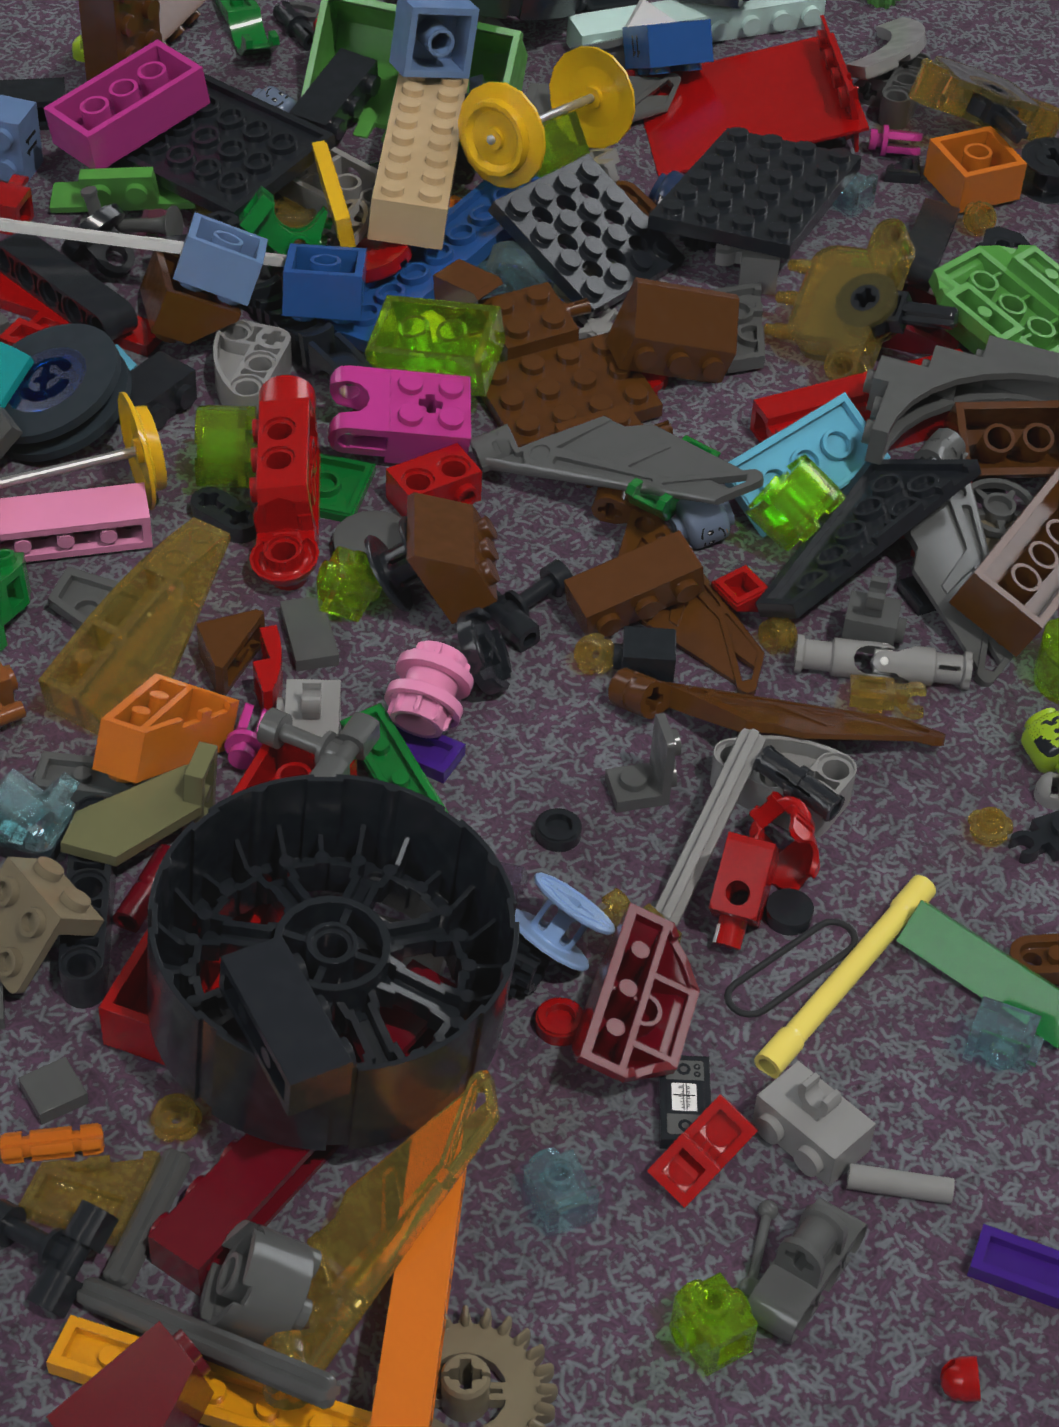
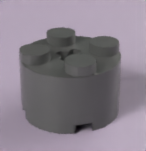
[200,1220,322,1350]

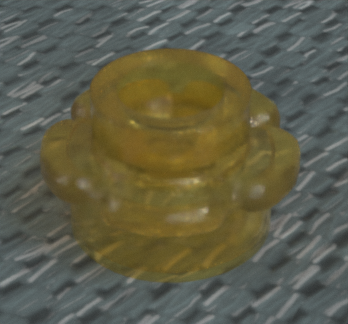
[963,201,997,236]
[758,617,797,655]
[574,633,614,675]
[968,807,1013,847]
[150,1093,202,1142]

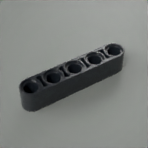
[895,198,960,292]
[0,233,138,341]
[58,795,117,1009]

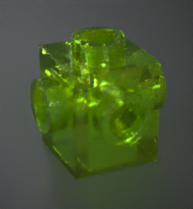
[317,546,382,622]
[669,1272,758,1376]

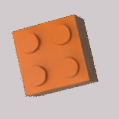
[923,126,1027,213]

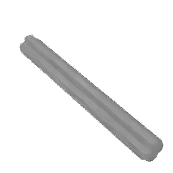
[652,728,765,927]

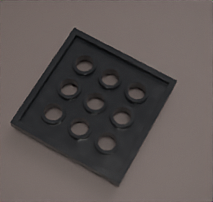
[488,154,685,319]

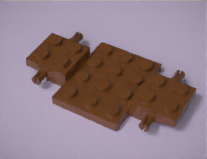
[464,282,673,488]

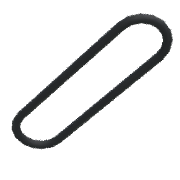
[724,918,859,1018]

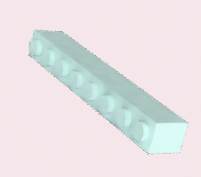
[566,0,826,49]

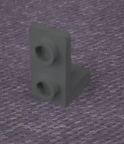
[605,713,681,813]

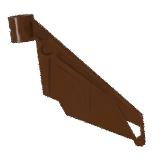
[591,487,765,695]
[608,668,946,746]

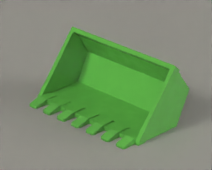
[301,0,528,146]

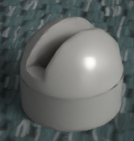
[1034,771,1059,810]

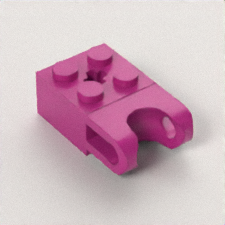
[328,365,471,464]

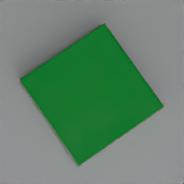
[319,453,376,522]

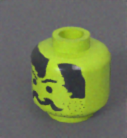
[1021,707,1059,774]

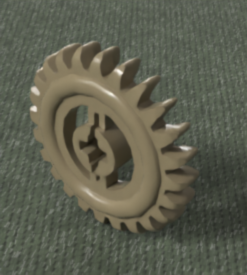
[372,1305,558,1427]

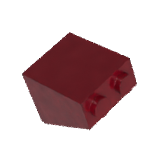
[46,1321,214,1427]

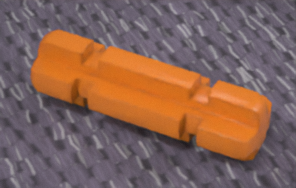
[0,1123,105,1164]

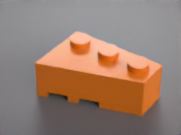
[92,673,240,784]

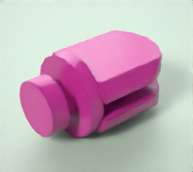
[868,124,923,157]
[224,702,268,770]

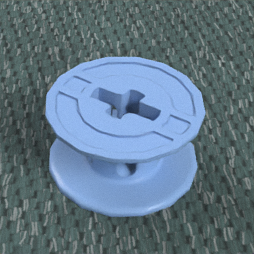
[515,872,615,972]

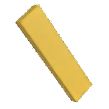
[312,140,356,247]

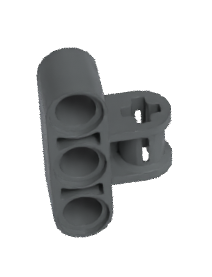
[854,53,932,130]
[743,1198,868,1345]

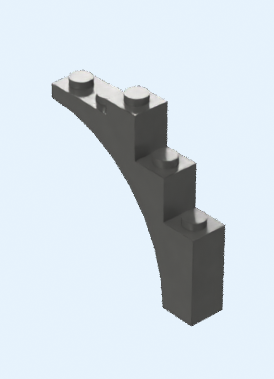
[861,335,1059,465]

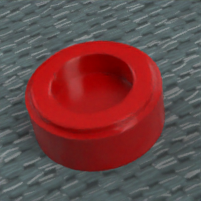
[535,997,583,1046]

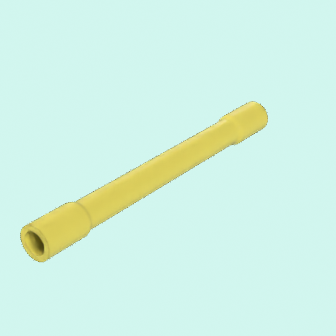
[754,875,936,1078]

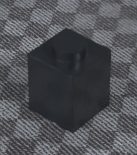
[612,626,676,683]

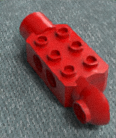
[249,375,321,591]

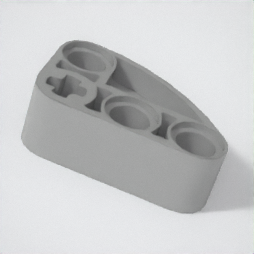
[213,320,292,426]
[710,735,857,838]

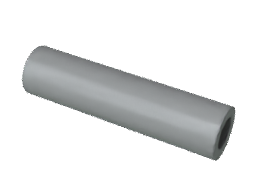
[846,1163,955,1204]

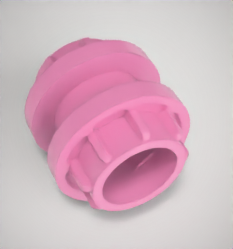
[384,640,474,738]

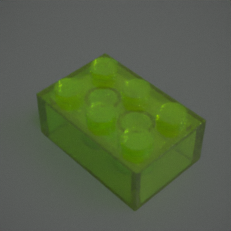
[365,295,506,397]

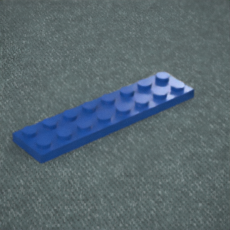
[316,176,541,355]

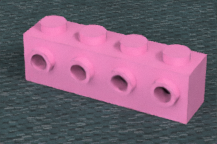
[0,482,153,562]

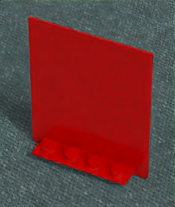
[643,15,869,177]

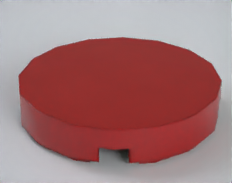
[354,237,412,283]

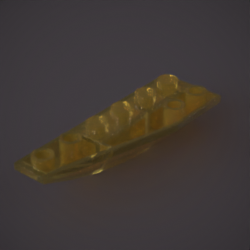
[38,517,231,735]

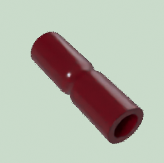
[113,844,170,933]

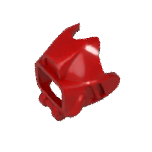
[749,791,820,890]

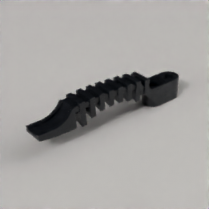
[207,211,372,386]

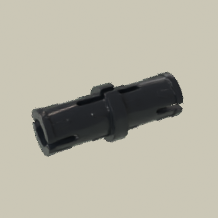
[273,1,315,51]
[753,745,845,822]

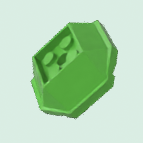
[928,245,1059,355]

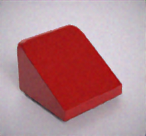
[711,565,768,612]

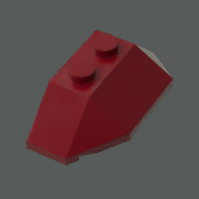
[571,902,700,1083]

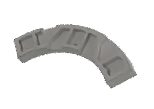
[846,17,927,80]

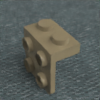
[0,856,104,994]

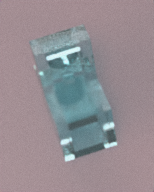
[477,241,555,298]
[0,768,80,852]

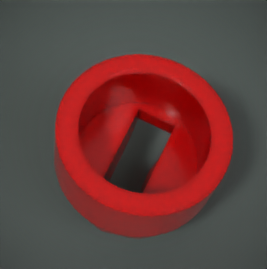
[940,1356,981,1402]

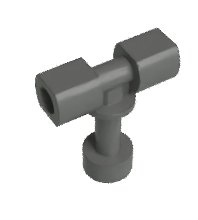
[257,708,380,777]

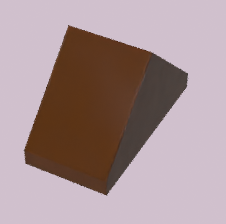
[433,259,503,321]
[196,609,265,696]

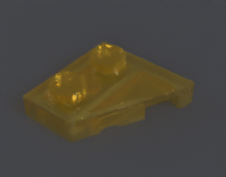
[18,1150,161,1246]

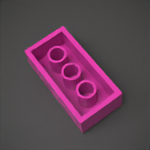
[43,39,210,169]

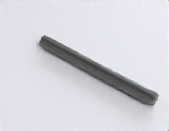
[76,1277,341,1409]

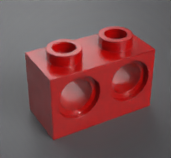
[386,443,482,517]

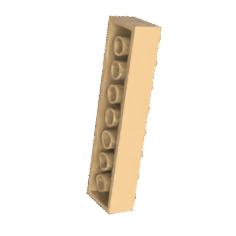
[367,73,469,250]

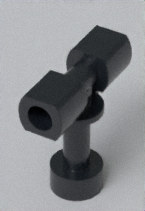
[483,559,573,653]
[0,1199,119,1319]

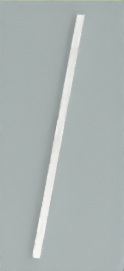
[0,217,287,267]

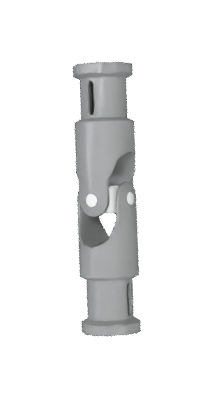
[793,634,973,690]

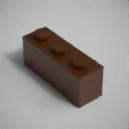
[564,530,705,641]

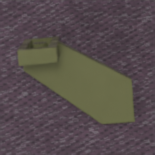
[61,741,218,866]

